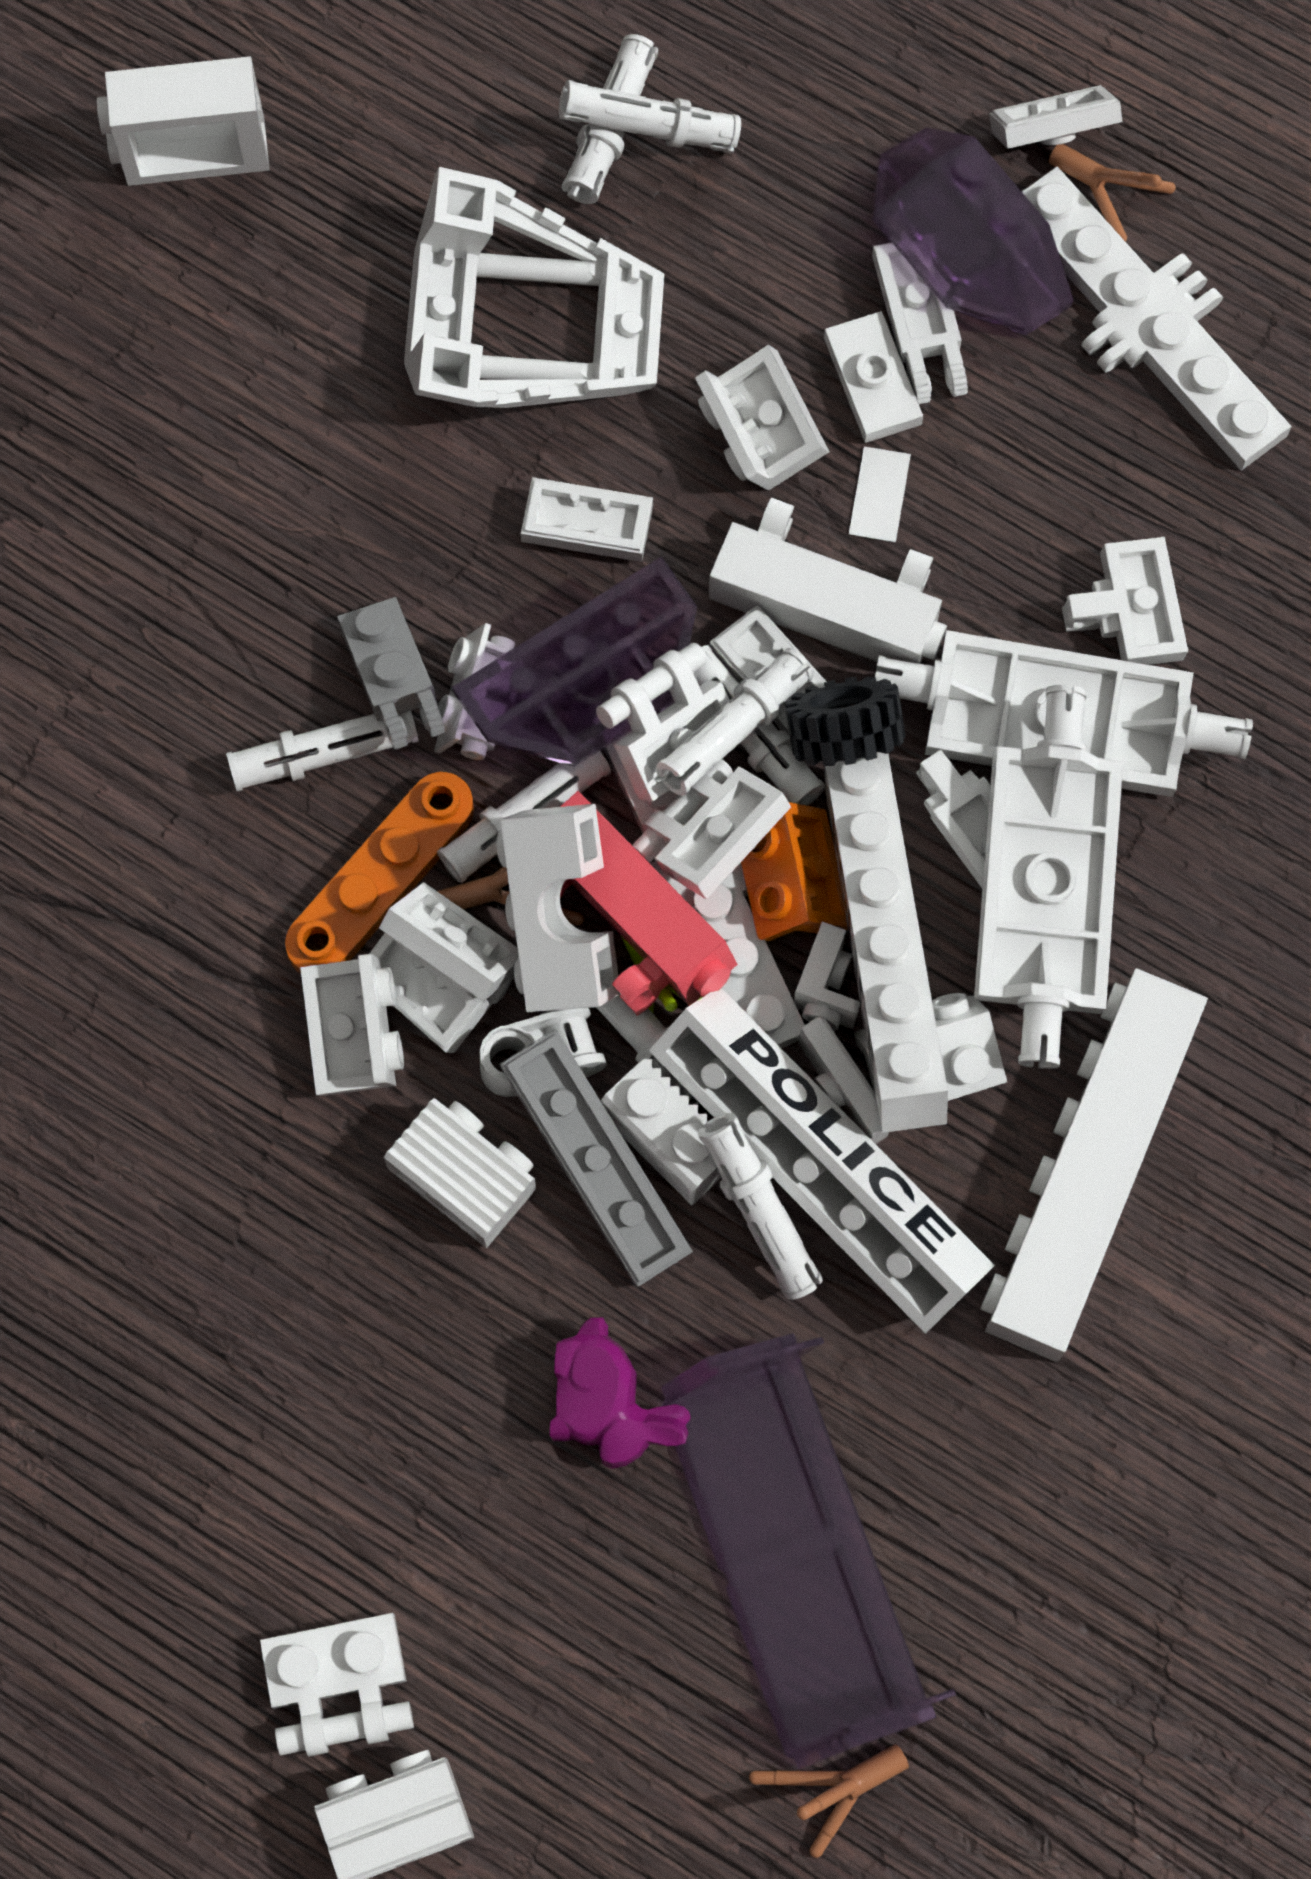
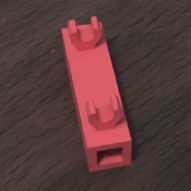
[560,791,738,1016]

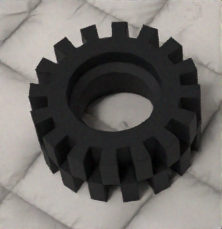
[785,677,906,766]

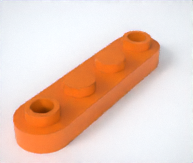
[285,772,474,974]

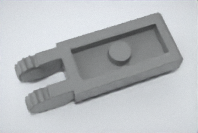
[337,597,445,750]

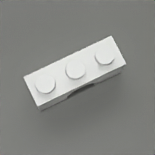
[497,804,620,1012]

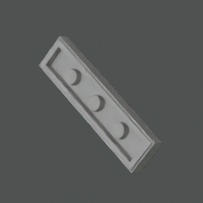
[499,1030,693,1287]

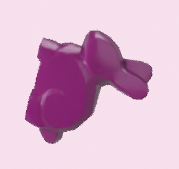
[550,1317,691,1469]

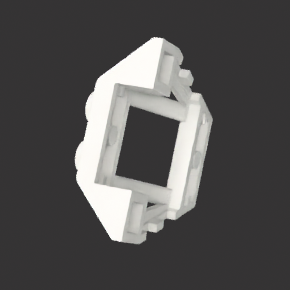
[404,167,664,408]

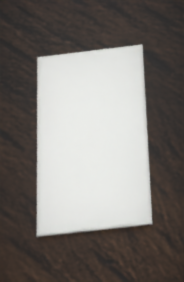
[849,446,911,542]

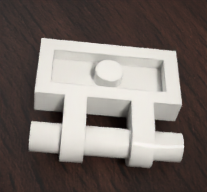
[596,642,730,802]
[632,759,791,900]
[260,1613,414,1757]

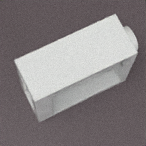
[97,56,270,186]

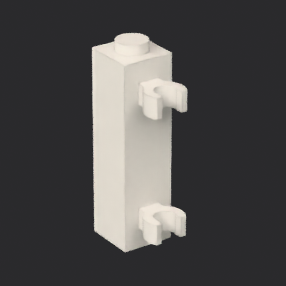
[709,498,947,664]

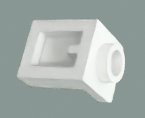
[794,922,860,1030]

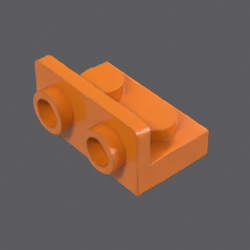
[741,802,848,941]

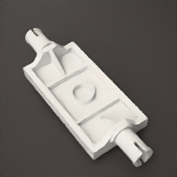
[875,630,1253,797]
[974,685,1123,1069]

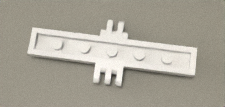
[1009,166,1292,471]
[595,700,805,1049]

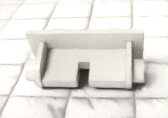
[434,623,518,760]

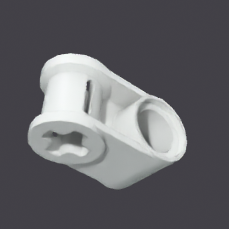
[480,1008,607,1097]

